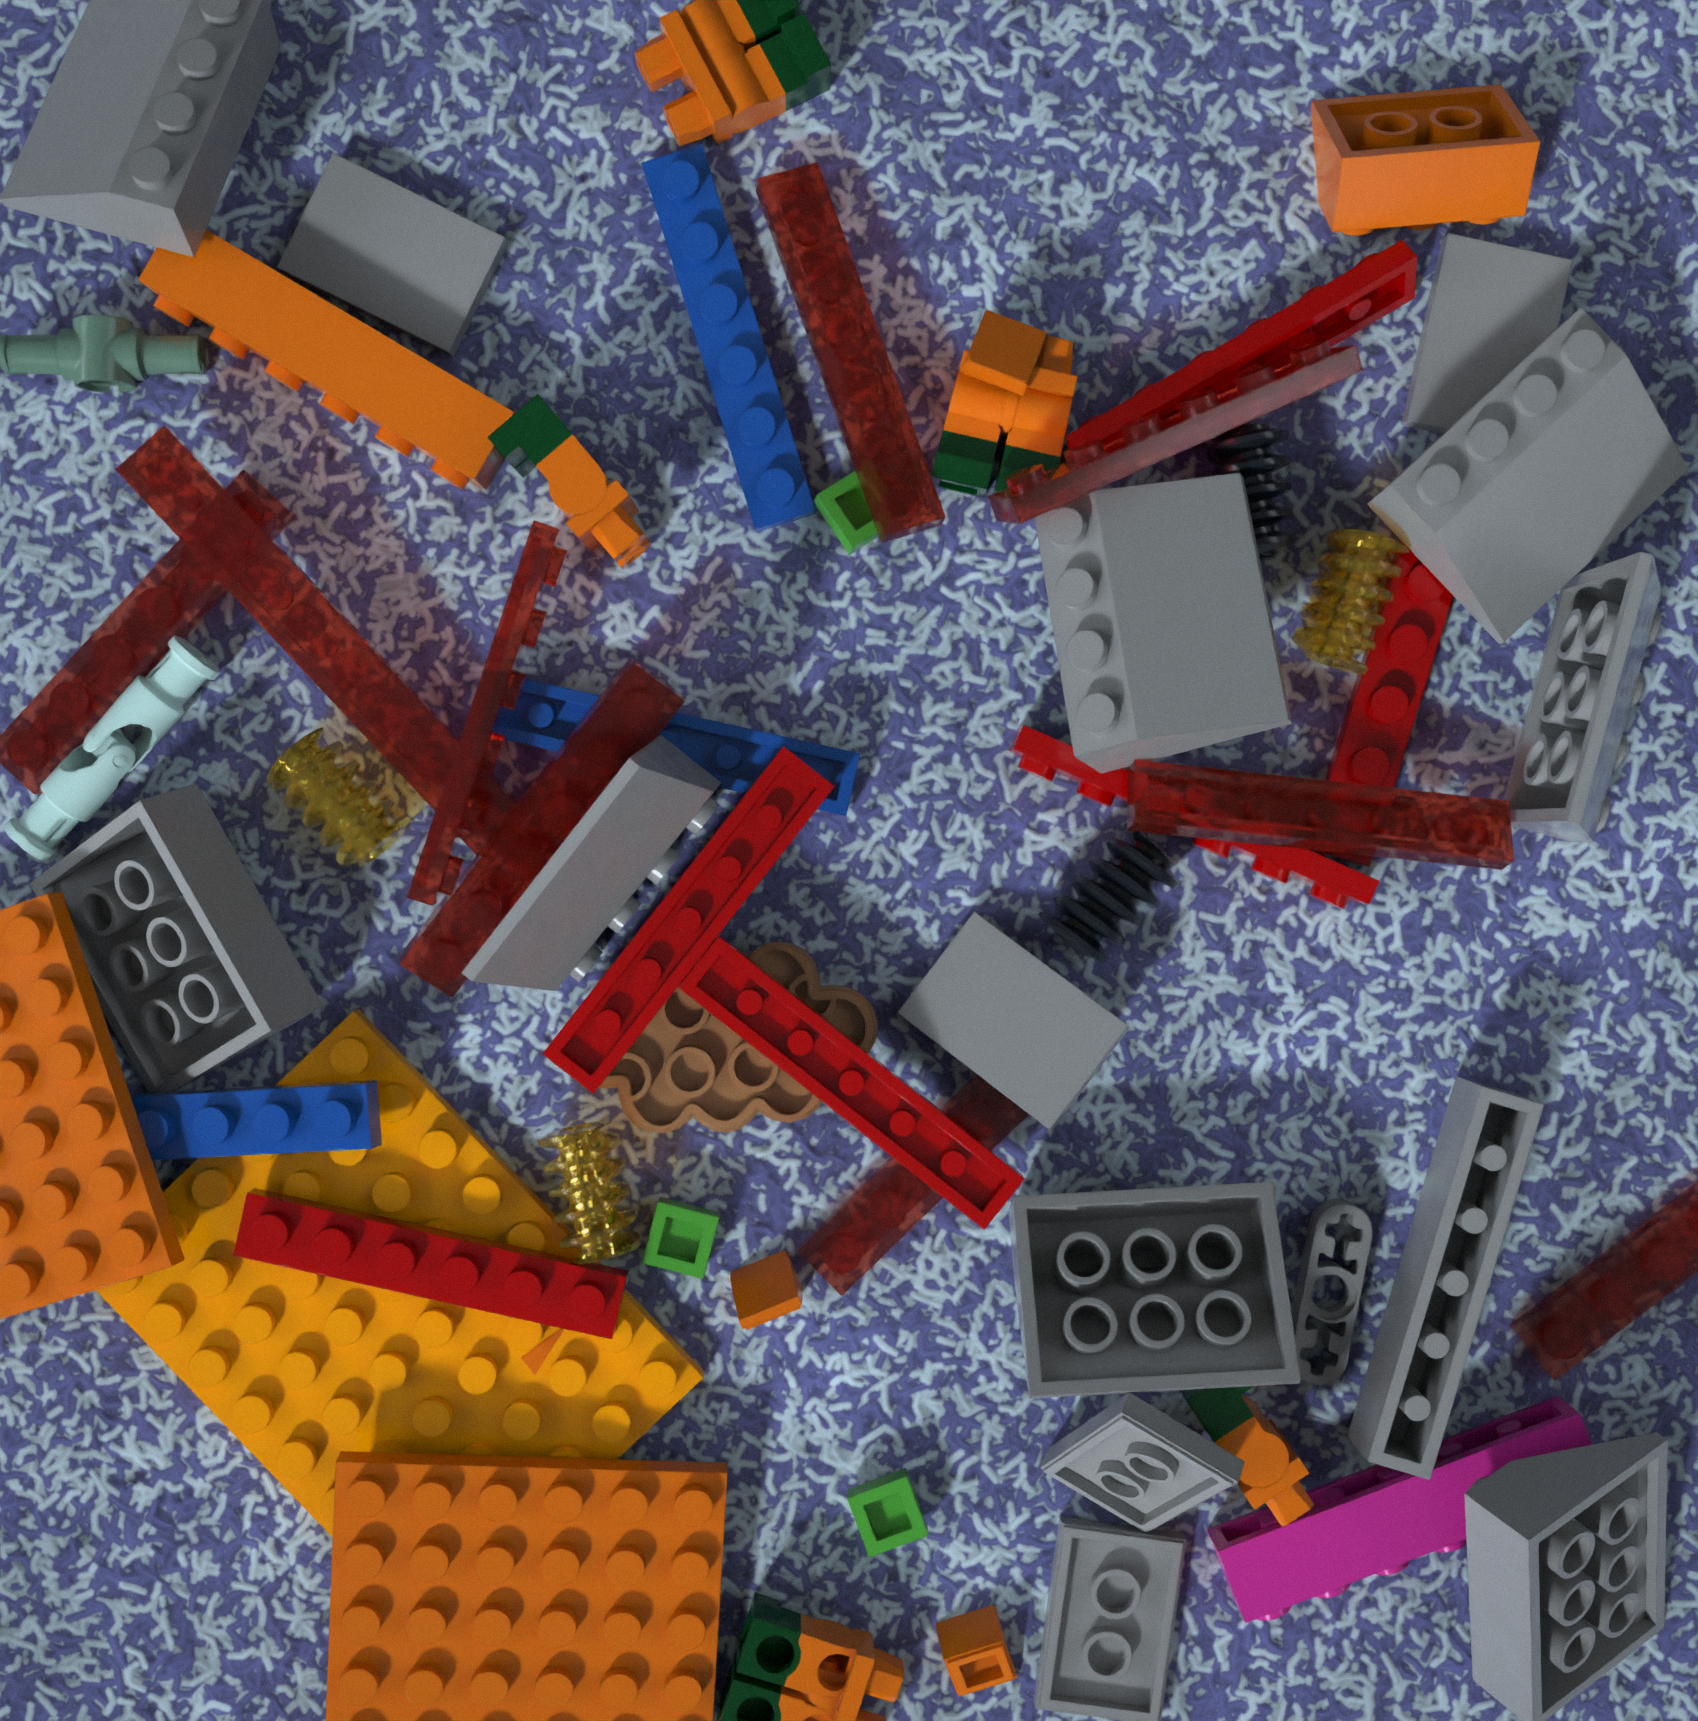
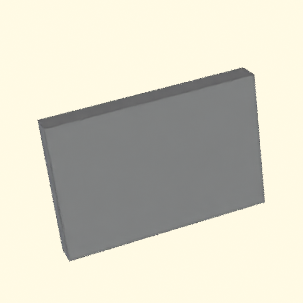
[277,152,508,357]
[1401,233,1573,434]
[897,912,1130,1131]
[1040,1392,1245,1533]
[1034,1516,1187,1721]

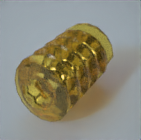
[1291,529,1410,674]
[266,727,412,867]
[538,1120,641,1264]

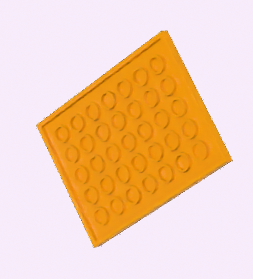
[96,1009,705,1538]

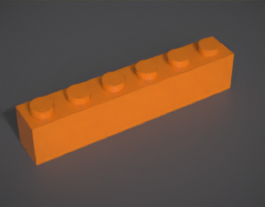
[138,230,515,490]

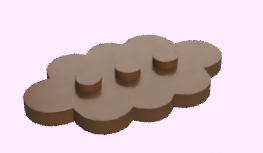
[599,941,878,1133]

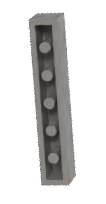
[1347,1076,1544,1480]

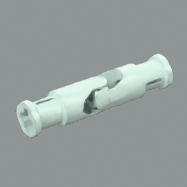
[4,635,221,862]

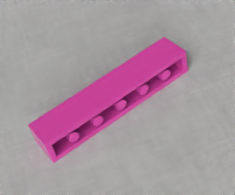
[1207,1396,1592,1623]

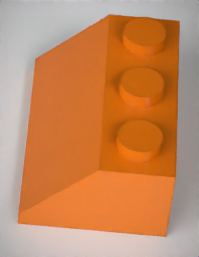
[1311,84,1541,236]

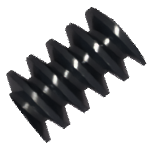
[1206,424,1294,561]
[1038,822,1179,963]

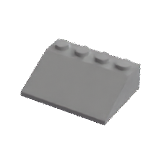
[0,0,281,257]
[1367,307,1689,644]
[1033,473,1292,774]
[1497,552,1661,842]
[462,735,721,991]
[29,783,323,1093]
[1009,1182,1301,1399]
[1464,1432,1668,1721]

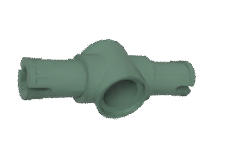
[0,315,207,393]

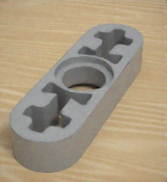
[1291,1199,1373,1385]

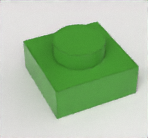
[814,462,905,555]
[642,1197,721,1279]
[847,1468,929,1558]

